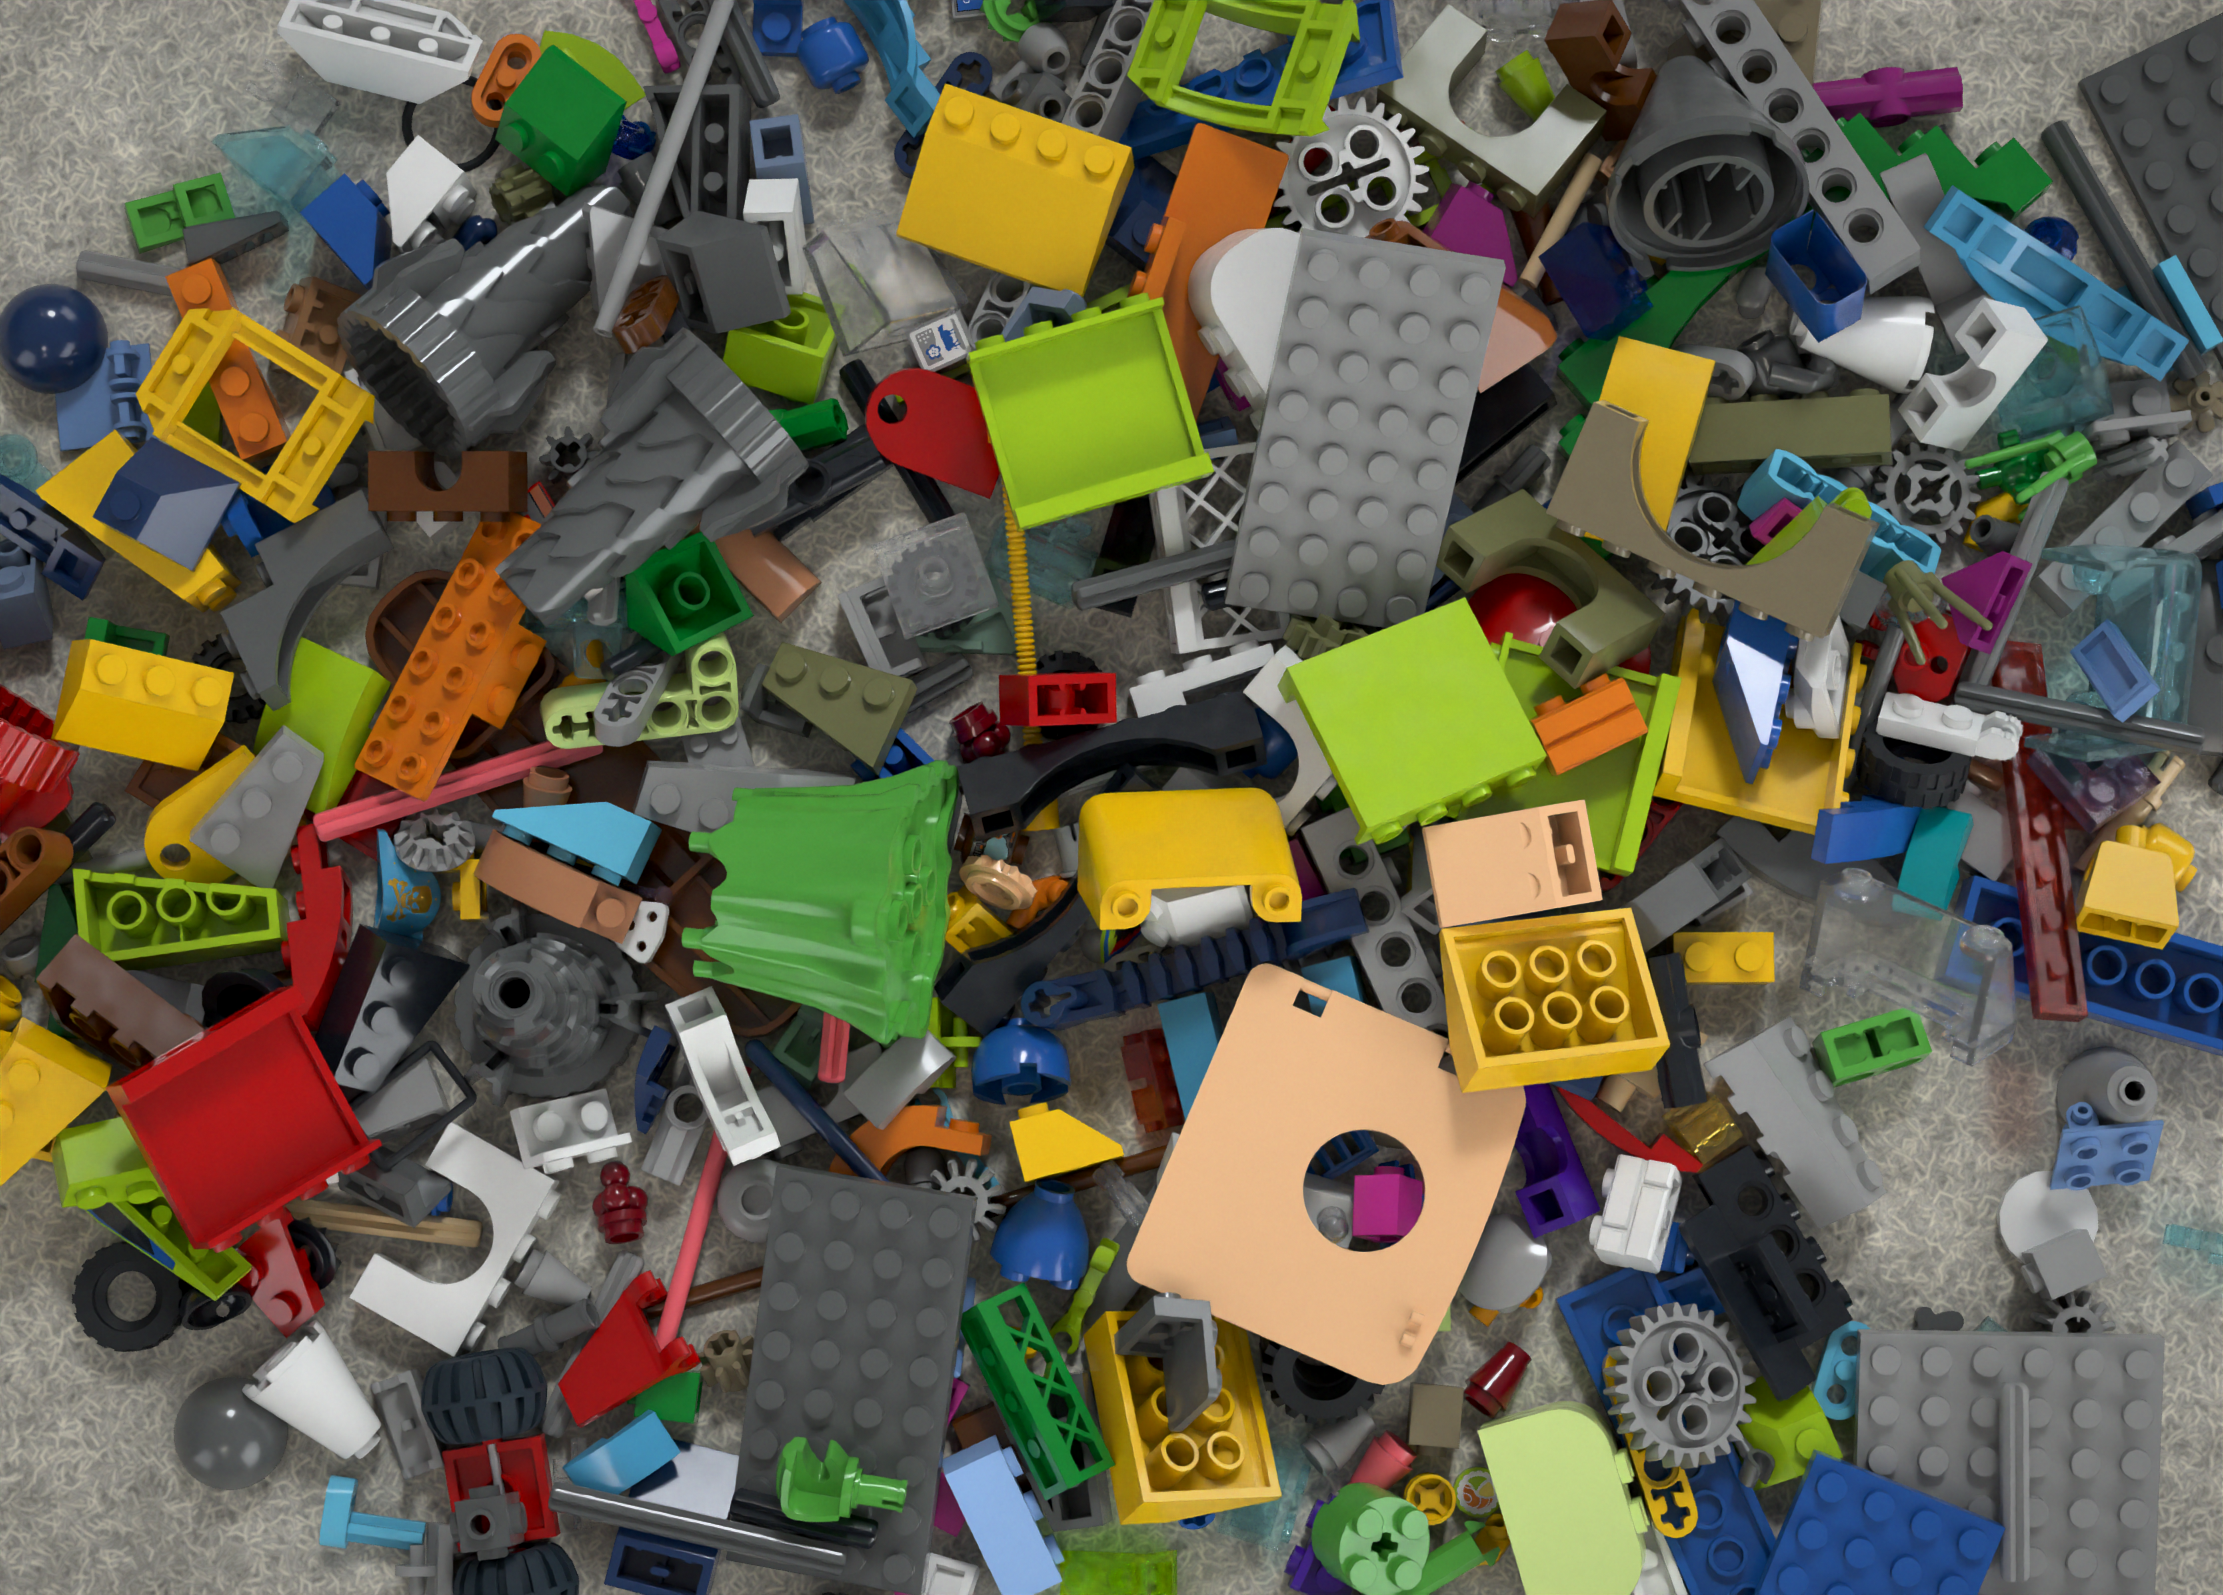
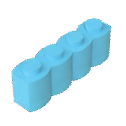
[1737,449,1942,602]

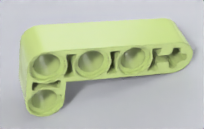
[540,632,739,749]

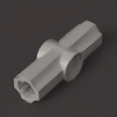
[641,1047,739,1186]

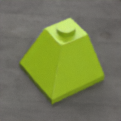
[1732,1375,1843,1491]

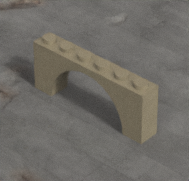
[1546,400,1880,642]

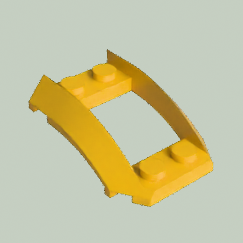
[136,307,375,523]

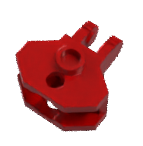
[1855,609,1972,703]

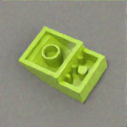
[253,637,391,814]

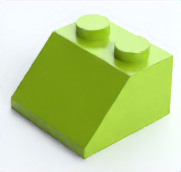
[723,292,849,404]

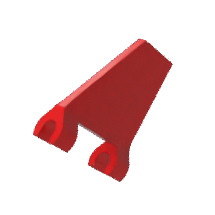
[558,1270,701,1428]

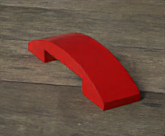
[1552,1084,1703,1173]

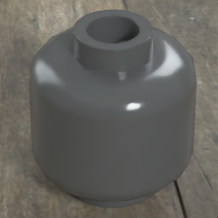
[1737,329,1806,400]

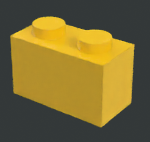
[1667,932,1775,985]

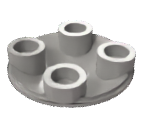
[1458,1213,1552,1313]

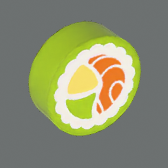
[1453,1466,1500,1518]

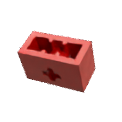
[999,672,1117,726]

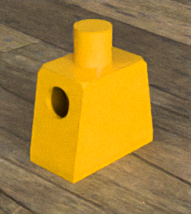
[2069,825,2179,950]

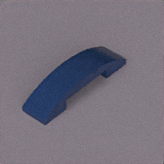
[0,474,106,601]

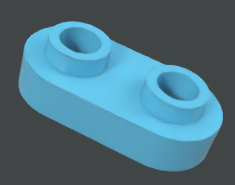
[1811,1321,1870,1420]

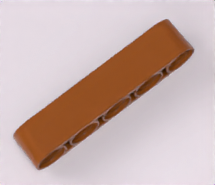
[0,826,73,934]

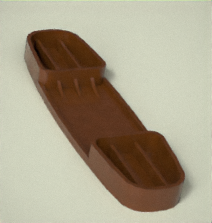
[365,569,803,1039]

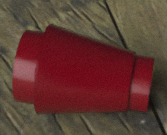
[1463,1341,1532,1419]

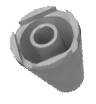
[2056,1046,2158,1126]

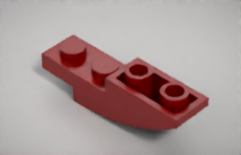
[281,824,353,1032]

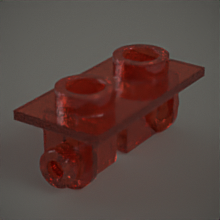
[1120,1028,1185,1134]

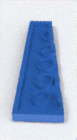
[1119,0,1403,160]

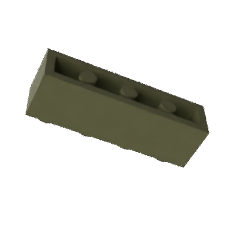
[1690,388,1893,476]

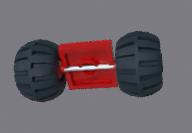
[421,1348,579,1595]

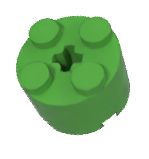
[1312,1482,1430,1595]

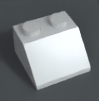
[1140,885,1254,948]

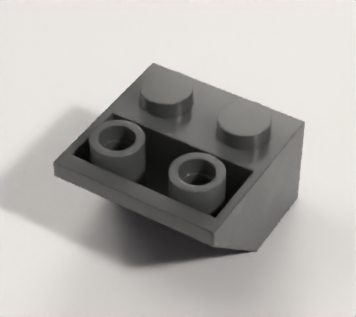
[656,210,791,334]

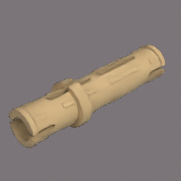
[2072,748,2186,876]

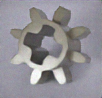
[698,1330,754,1393]

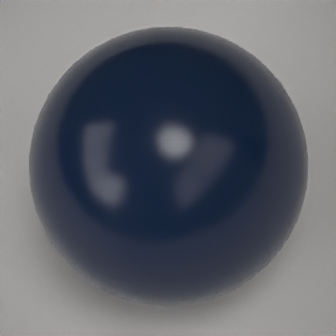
[0,284,108,394]

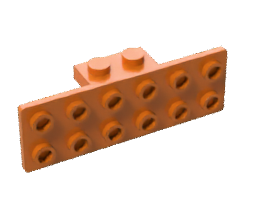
[1127,123,1289,421]
[354,512,547,802]

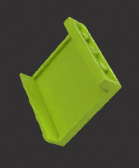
[966,293,1214,532]
[1277,597,1547,845]
[1446,632,1682,877]

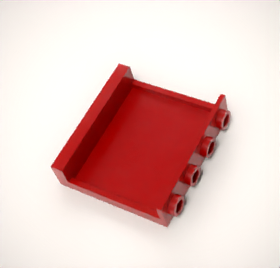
[105,985,382,1253]

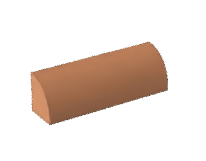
[689,522,822,623]

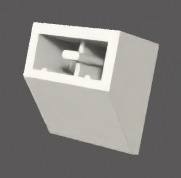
[386,135,477,254]

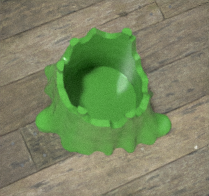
[682,760,959,1044]

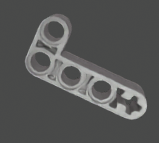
[1879,153,1988,356]

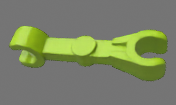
[1049,1237,1120,1355]

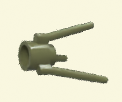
[1882,560,1993,665]

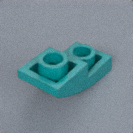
[1895,806,1974,917]

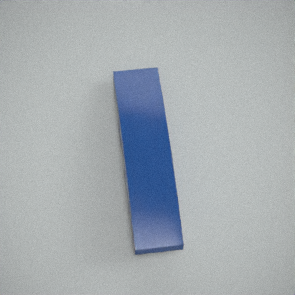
[1811,794,1922,864]

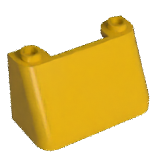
[1077,787,1302,930]

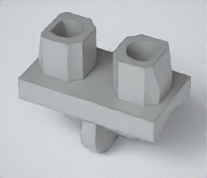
[395,1522,477,1595]

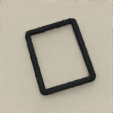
[348,1041,477,1171]

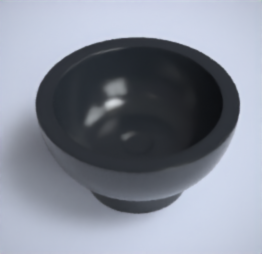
[180,1281,252,1330]

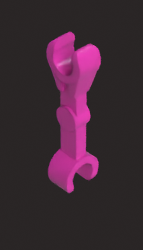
[633,0,681,74]

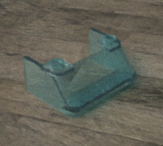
[2024,544,2202,762]

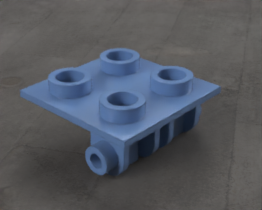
[55,340,159,452]
[2049,1102,2164,1190]

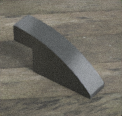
[1710,815,1924,922]

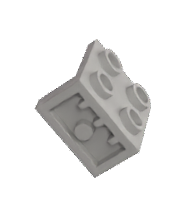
[2066,376,2192,454]

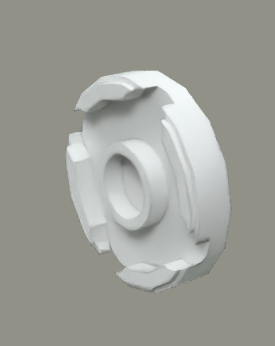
[1996,1171,2098,1264]

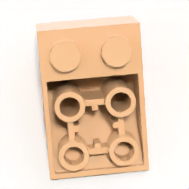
[1422,799,1603,928]

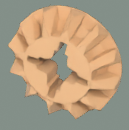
[959,855,1037,910]

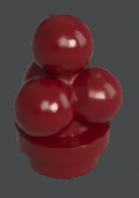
[949,702,1011,763]
[592,1161,648,1244]

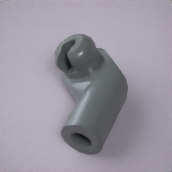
[1767,357,1836,394]

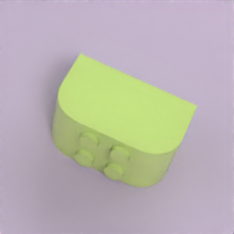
[1478,1401,1650,1595]

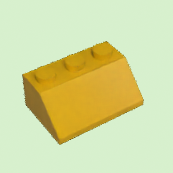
[51,639,234,771]
[1009,1102,1124,1183]

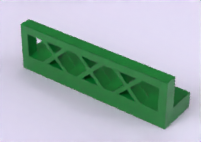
[960,1282,1115,1501]

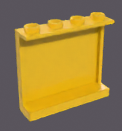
[1653,608,1867,835]

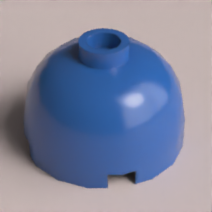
[971,1018,1071,1105]

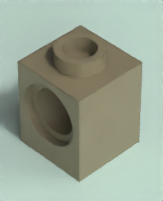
[1406,1382,1464,1457]

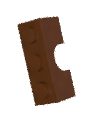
[1544,0,1657,141]
[368,451,528,522]

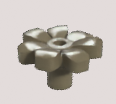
[2169,371,2223,433]

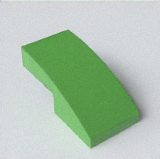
[124,172,235,254]

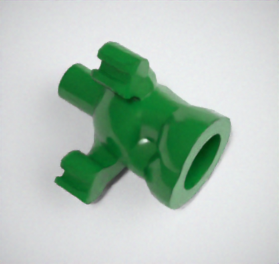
[1975,429,2050,506]

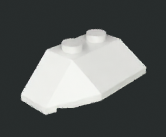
[277,0,483,104]

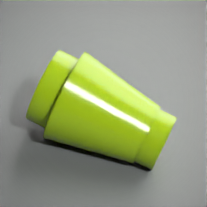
[1495,50,1556,122]

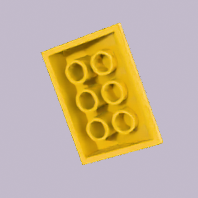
[896,83,1135,298]
[1439,908,1670,1093]
[1083,1311,1282,1525]

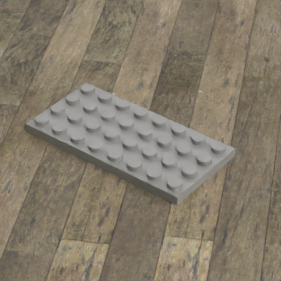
[1224,228,1506,628]

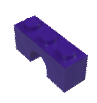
[1514,1083,1601,1238]

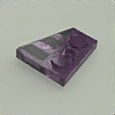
[2026,745,2161,834]

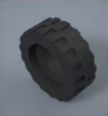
[1856,717,1972,809]
[72,1241,187,1352]

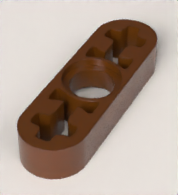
[612,275,679,354]

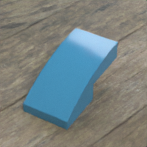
[562,1409,681,1495]

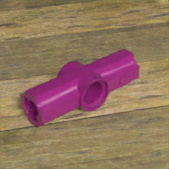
[1814,67,1963,128]

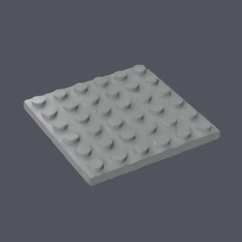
[1853,1329,2165,1595]

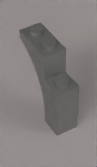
[220,489,394,711]

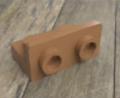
[270,276,362,377]

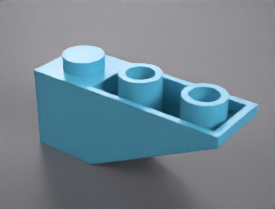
[492,802,662,886]

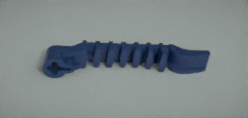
[1021,888,1370,1031]

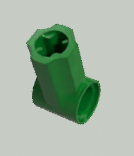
[769,398,849,453]

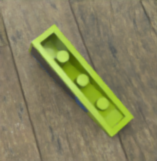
[84,1196,252,1301]

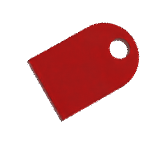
[865,367,1000,499]

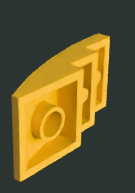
[1584,336,1716,541]

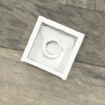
[1785,615,1851,739]

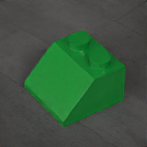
[495,44,627,197]

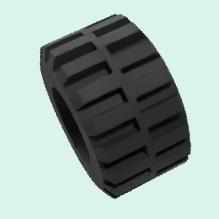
[1259,1336,1385,1425]

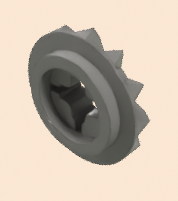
[394,808,475,872]

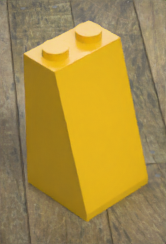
[35,430,242,613]

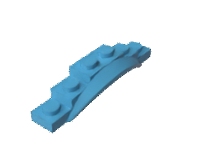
[844,0,940,138]
[1924,185,2190,381]

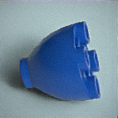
[990,1179,1090,1290]

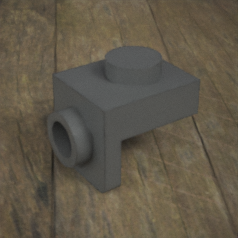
[741,663,813,738]

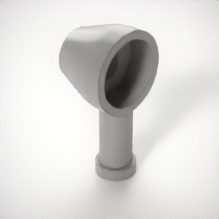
[989,22,1070,102]

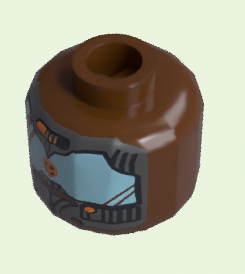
[954,813,1030,866]

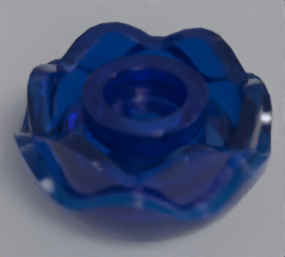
[612,115,657,160]
[2024,216,2079,261]

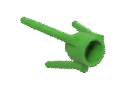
[1964,429,2097,522]

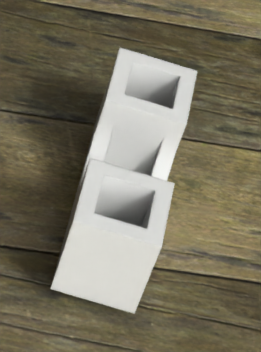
[1898,297,2048,451]

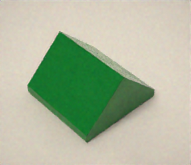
[625,531,754,657]

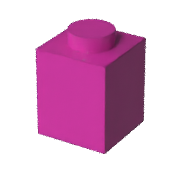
[1352,1166,1423,1243]

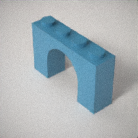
[1157,956,1369,1121]

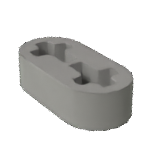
[1674,344,1756,400]

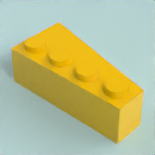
[0,1016,113,1186]

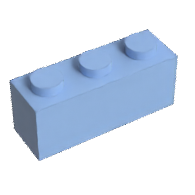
[942,1435,1065,1595]

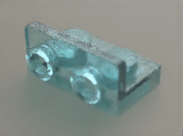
[1217,1442,1311,1552]

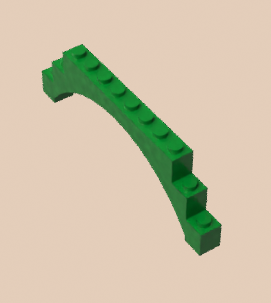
[1556,113,2053,561]

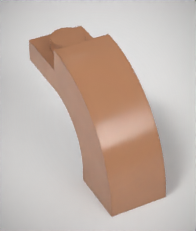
[473,829,642,944]

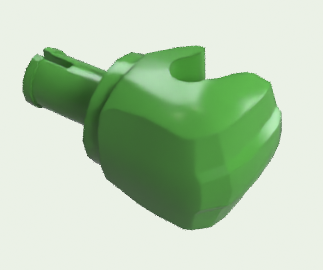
[776,1437,908,1522]

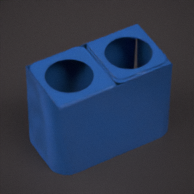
[1765,209,1867,343]

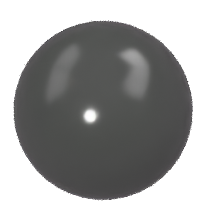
[174,1376,288,1490]

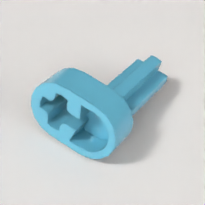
[319,1475,427,1550]

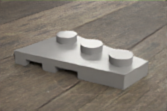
[190,725,324,888]

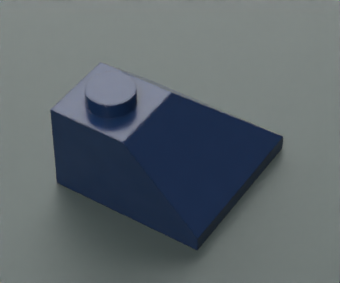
[1105,156,1177,272]
[92,437,241,572]

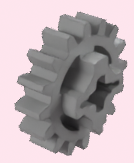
[1871,441,1981,547]

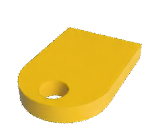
[144,745,306,884]

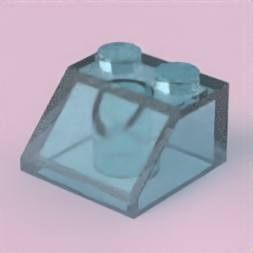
[212,126,341,223]
[1998,305,2114,441]

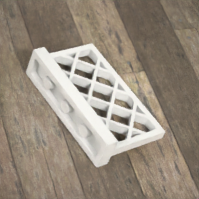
[1149,442,1290,654]

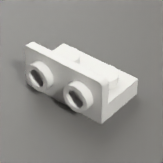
[510,1088,632,1174]

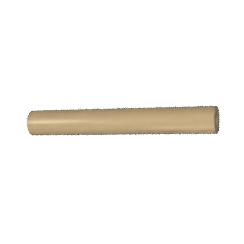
[1519,153,1602,289]

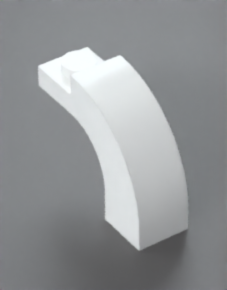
[665,986,781,1166]

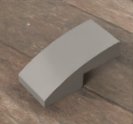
[843,1029,957,1130]

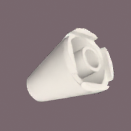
[1790,296,1935,394]
[242,1320,381,1459]

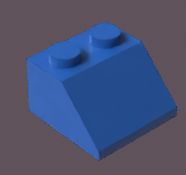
[300,173,392,290]

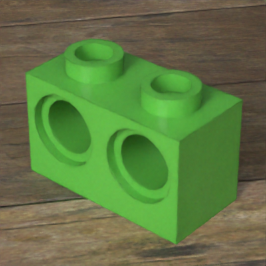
[1812,1004,1932,1088]

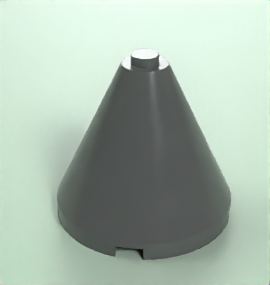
[1606,56,1809,271]

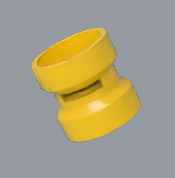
[1403,1472,1456,1525]

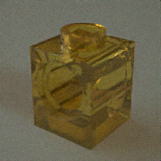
[1661,1090,1744,1165]

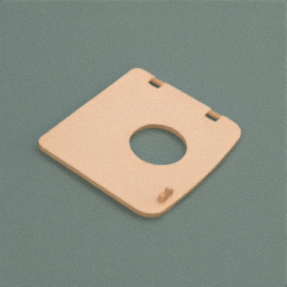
[1126,963,1526,1385]

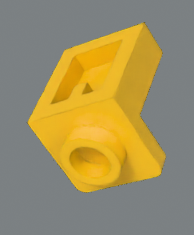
[435,852,487,922]
[945,885,1015,954]

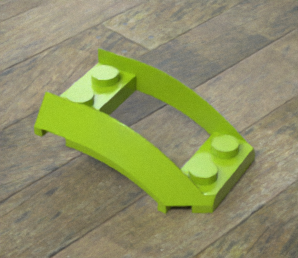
[1127,0,1360,137]

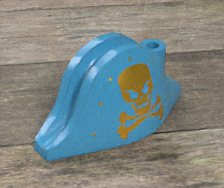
[373,829,441,941]

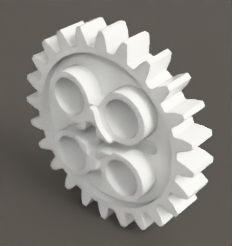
[1273,96,1429,238]

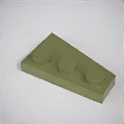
[762,642,918,775]

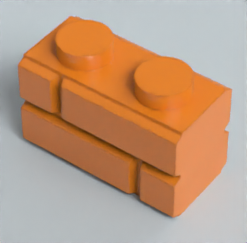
[1529,673,1648,776]

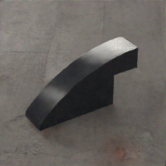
[1454,288,1559,487]

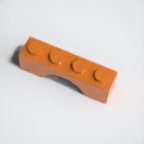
[165,258,291,464]

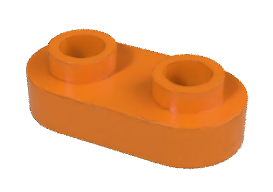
[471,34,541,128]

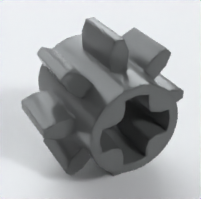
[539,426,598,484]

